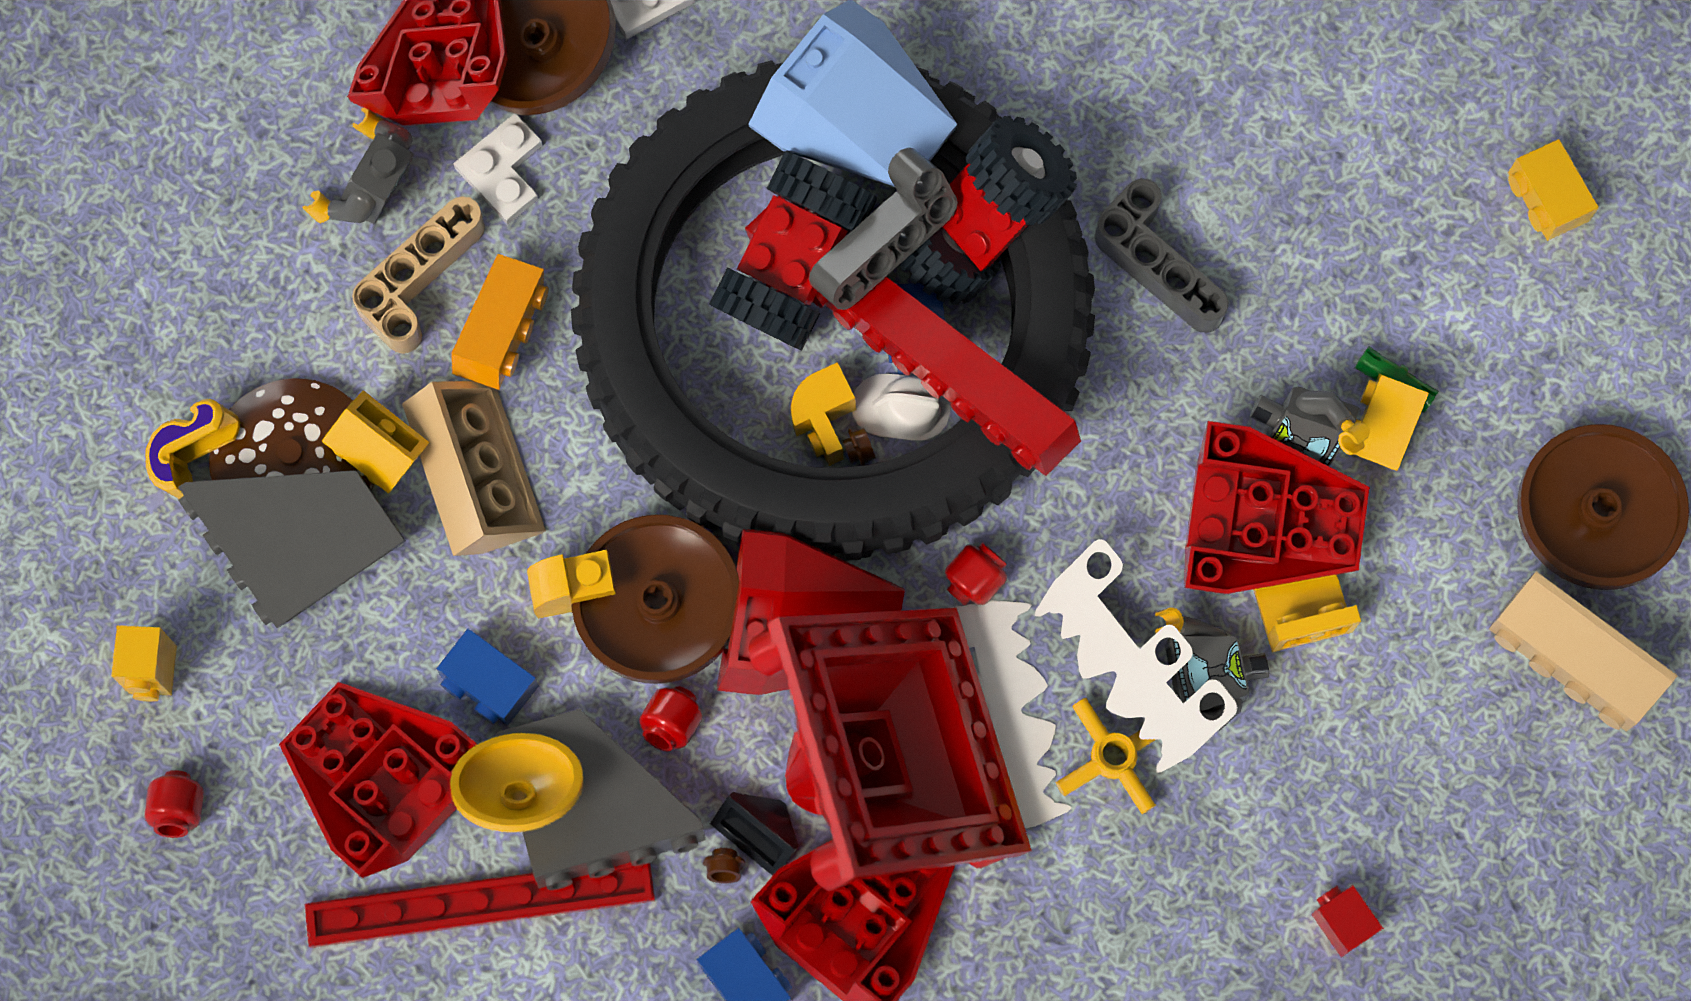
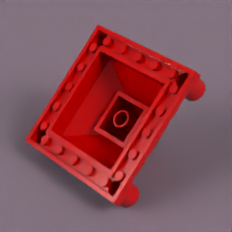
[748,608,1032,891]

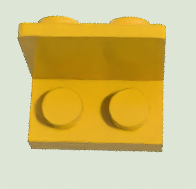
[1253,575,1361,652]

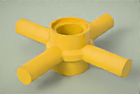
[1055,698,1157,815]

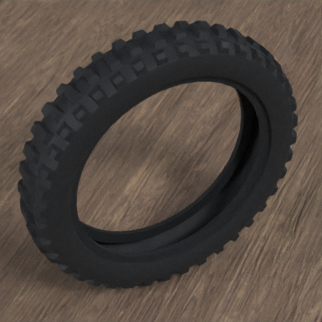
[571,60,1095,561]

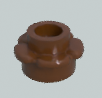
[842,428,876,466]
[703,848,746,884]

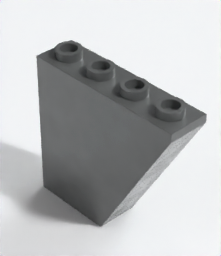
[178,471,406,628]
[496,709,706,890]

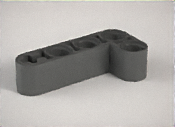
[809,148,958,310]
[1094,178,1228,333]

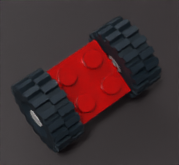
[900,116,1077,305]
[709,151,878,351]

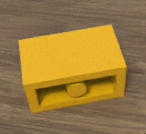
[1508,139,1599,241]
[1354,374,1429,471]
[322,390,430,494]
[111,625,177,702]

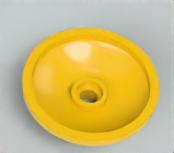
[450,733,583,832]

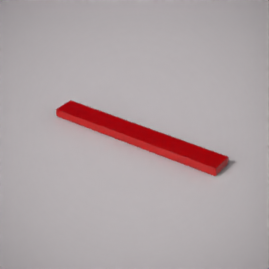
[305,862,655,948]

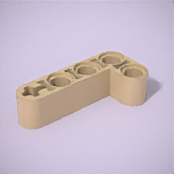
[352,196,485,354]

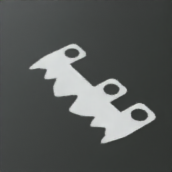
[1035,539,1237,773]
[951,600,1071,828]

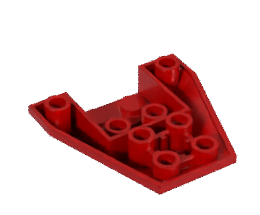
[347,0,508,126]
[1184,421,1370,594]
[717,529,905,695]
[279,682,477,878]
[751,839,955,1001]

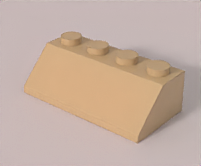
[402,381,546,556]
[1489,571,1678,732]

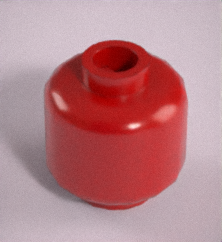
[945,542,1007,606]
[639,686,703,752]
[144,770,204,838]

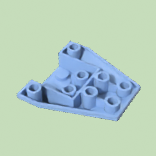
[749,0,957,186]

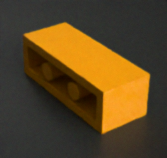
[451,253,549,390]

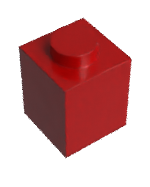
[1311,885,1384,957]

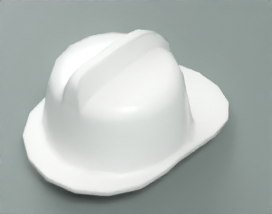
[852,373,950,441]

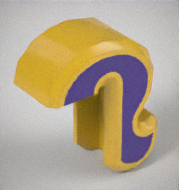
[145,399,240,499]

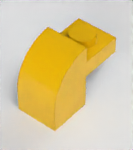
[791,362,856,466]
[527,550,616,619]

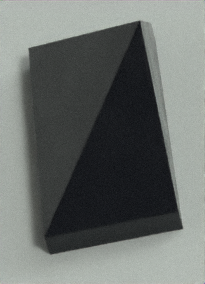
[710,792,799,876]

